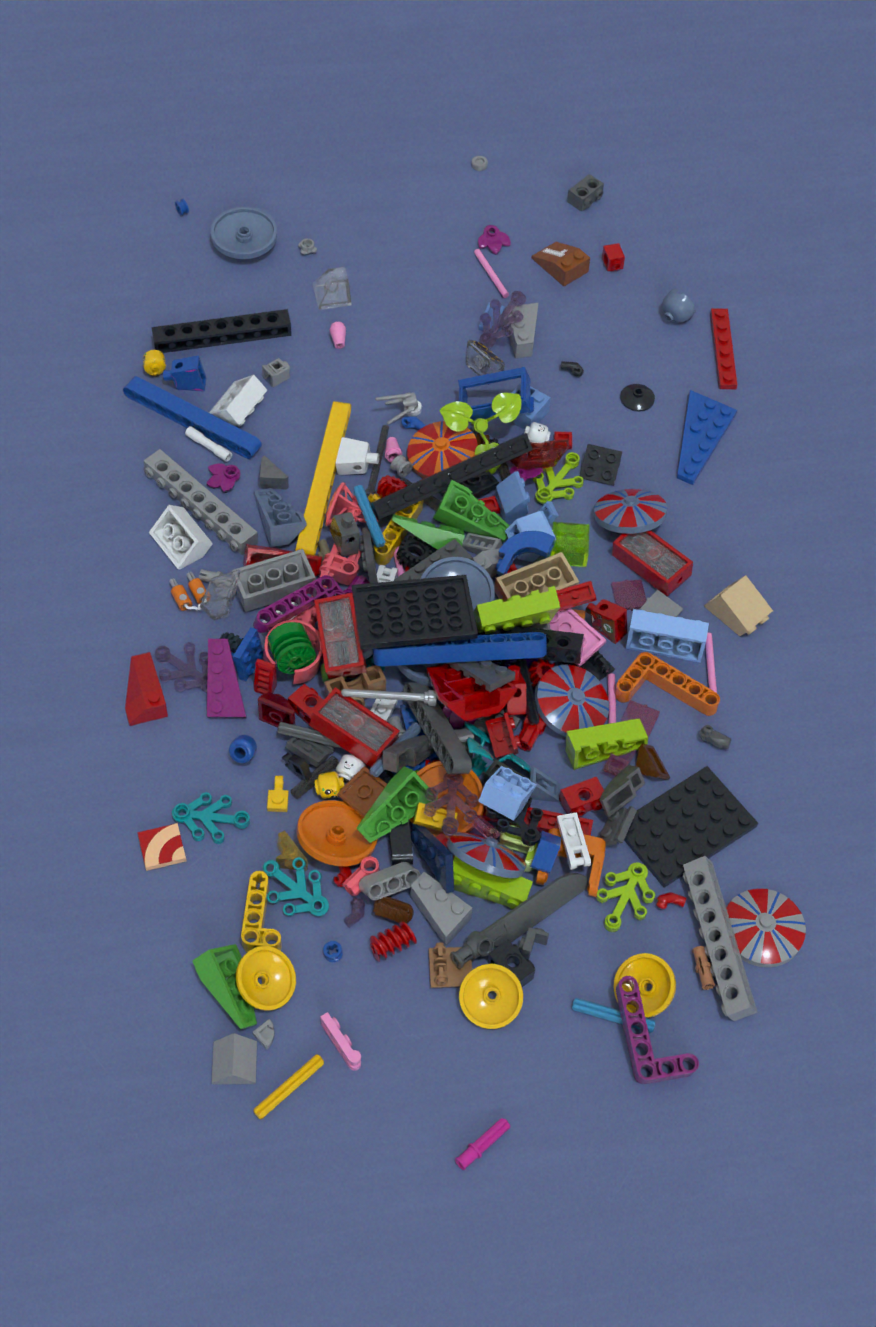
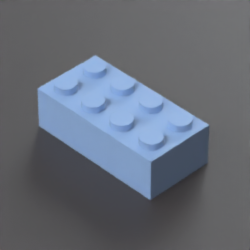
[626,609,709,663]

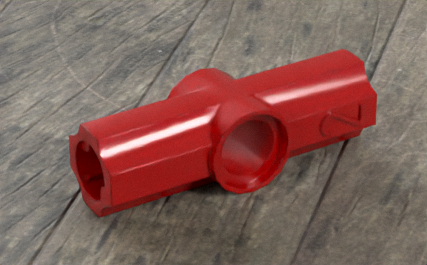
[519,713,546,751]

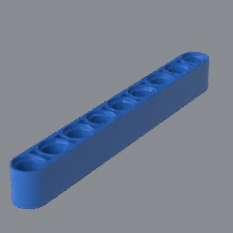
[123,376,262,459]
[373,632,547,666]

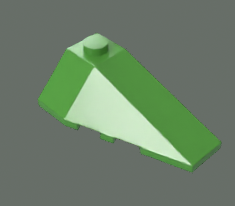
[433,480,510,542]
[356,766,438,843]
[192,944,257,1029]

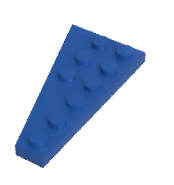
[677,390,737,485]

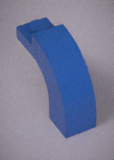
[496,531,555,577]

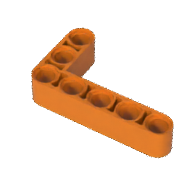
[615,652,720,716]

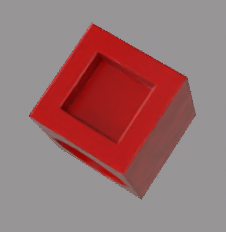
[602,243,625,272]

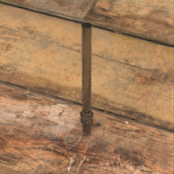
[365,425,389,505]

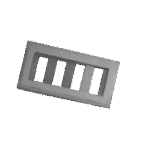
[462,533,502,554]

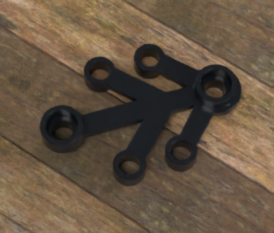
[485,796,543,846]

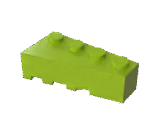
[473,586,560,634]
[565,718,648,770]
[453,855,533,909]

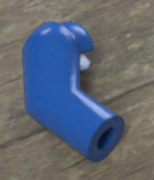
[401,416,426,430]

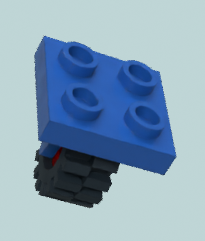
[219,627,264,681]

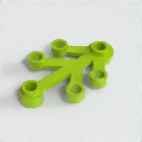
[533,452,584,504]
[596,862,655,932]

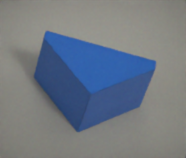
[530,831,561,874]

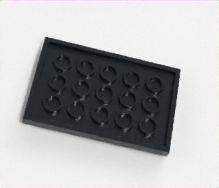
[352,575,478,650]
[624,766,758,888]

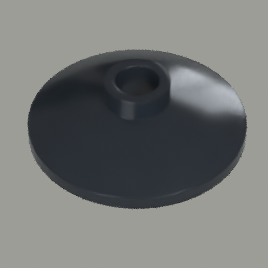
[620,384,655,412]

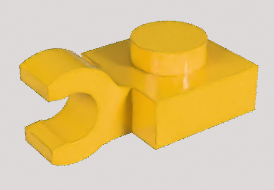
[267,776,289,812]

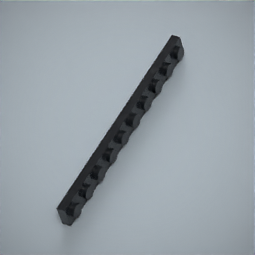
[370,433,533,520]

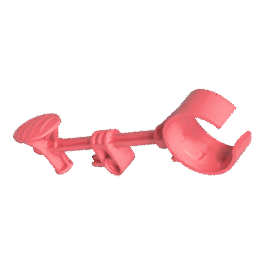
[263,482,378,684]

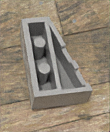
[504,303,539,358]
[410,872,472,947]

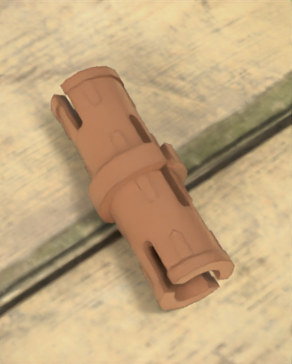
[692,946,715,990]

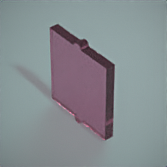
[611,579,646,611]
[620,700,660,738]

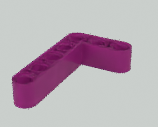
[253,575,345,633]
[616,976,699,1084]

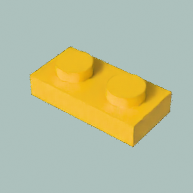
[413,802,458,834]

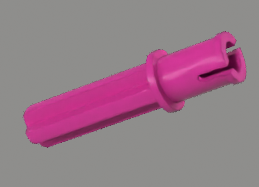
[455,1118,510,1170]

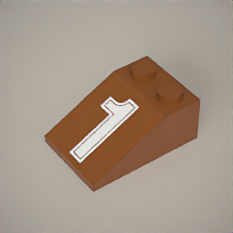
[531,242,590,286]

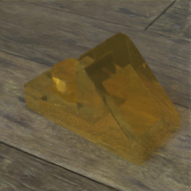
[276,830,308,871]

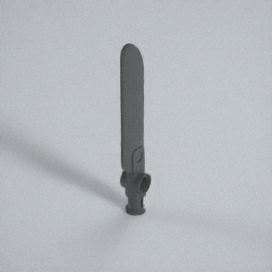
[450,873,588,969]

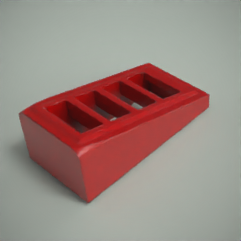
[254,659,277,694]

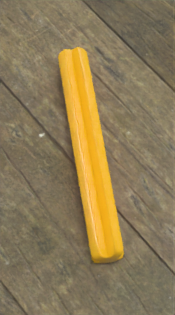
[253,1054,324,1119]

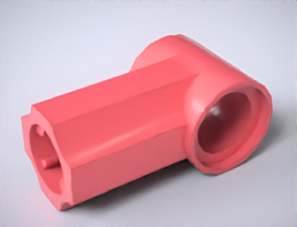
[342,856,380,897]

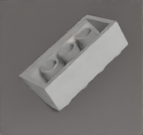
[232,549,316,612]

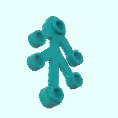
[172,792,250,844]
[263,857,329,916]

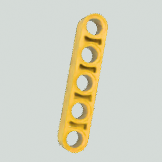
[374,500,424,565]

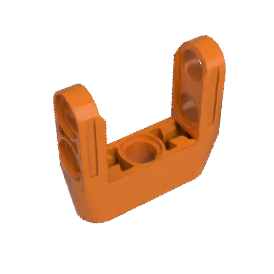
[536,828,606,897]

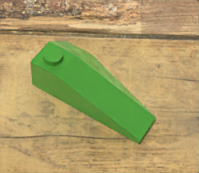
[392,514,465,550]

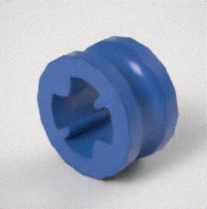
[175,199,189,216]
[323,941,343,962]

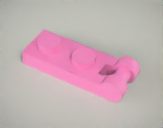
[320,1012,361,1071]

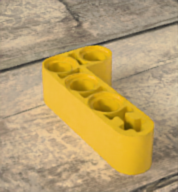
[241,871,282,952]

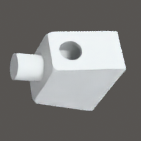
[335,437,379,475]

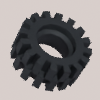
[397,536,433,570]

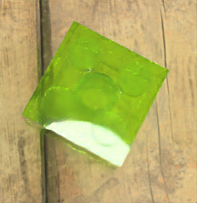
[550,522,590,567]

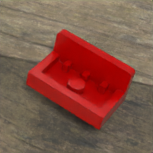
[485,712,521,760]

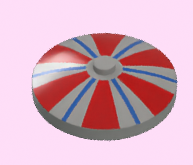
[726,889,806,967]

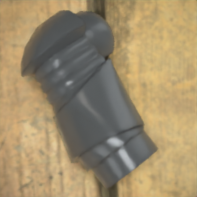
[700,725,731,749]

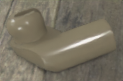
[315,539,330,563]

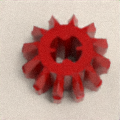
[377,475,407,498]
[528,659,555,687]

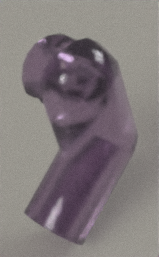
[343,897,365,928]

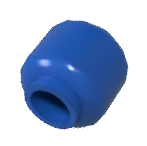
[229,735,257,763]

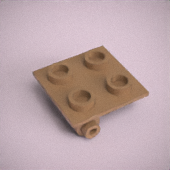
[429,942,472,988]

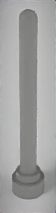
[341,689,437,706]

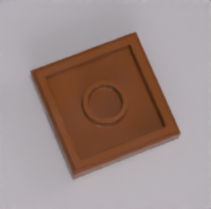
[337,766,387,818]

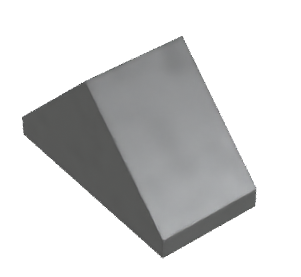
[260,455,289,490]

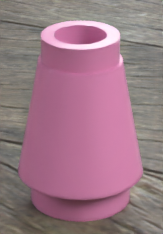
[329,322,346,349]
[385,437,402,462]

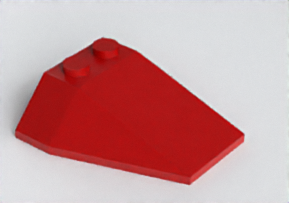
[427,664,517,721]

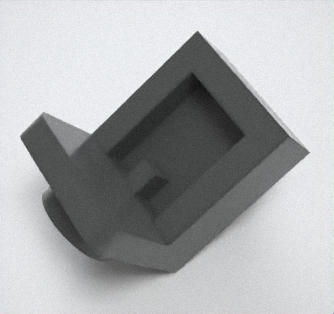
[519,927,549,960]

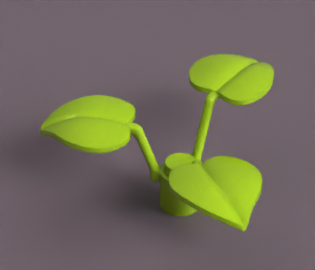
[439,392,521,474]

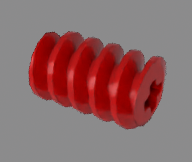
[369,921,417,962]

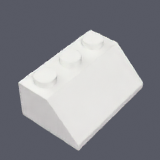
[209,375,267,427]
[149,505,213,569]

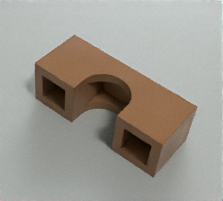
[324,665,386,699]

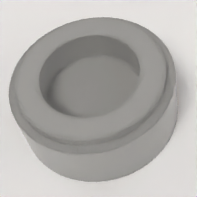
[472,156,488,171]

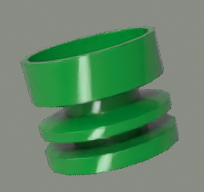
[267,622,316,674]

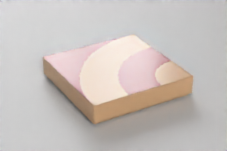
[137,823,186,871]

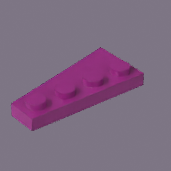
[207,639,246,717]

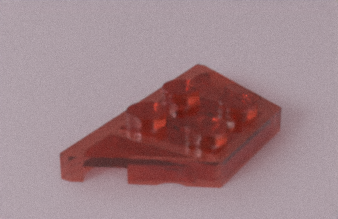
[510,440,569,469]

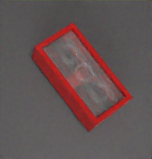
[612,530,693,596]
[314,593,367,680]
[309,687,400,767]

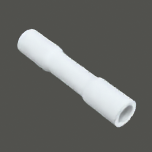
[185,426,232,462]

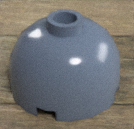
[662,289,696,323]

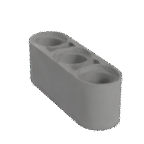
[359,862,421,900]

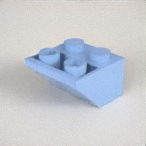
[505,511,556,562]
[478,766,537,821]

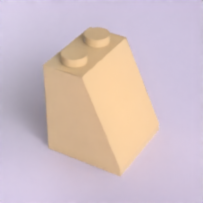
[704,575,773,636]

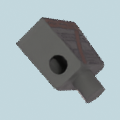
[329,512,360,557]

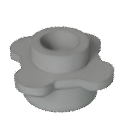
[298,238,317,255]

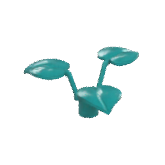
[464,721,531,778]

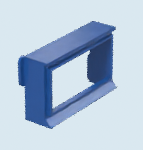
[458,367,534,424]

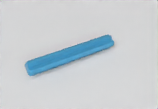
[353,485,386,548]
[572,998,655,1032]

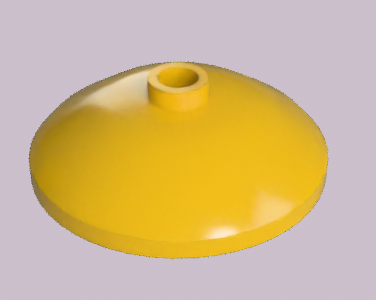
[236,946,296,1011]
[614,953,676,1018]
[459,964,523,1029]

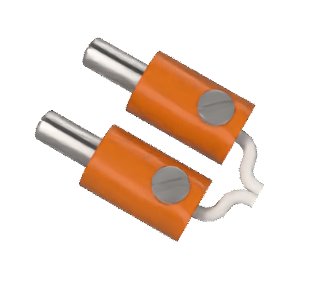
[169,572,210,611]

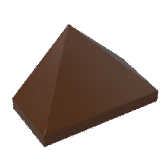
[636,744,670,780]

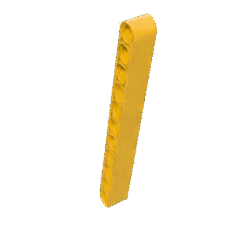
[296,401,351,555]

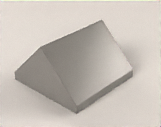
[212,1033,257,1085]

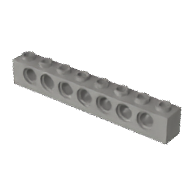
[143,449,258,555]
[683,856,758,1021]

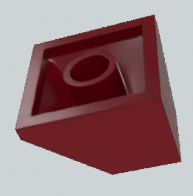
[258,692,296,728]

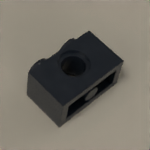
[488,940,535,987]

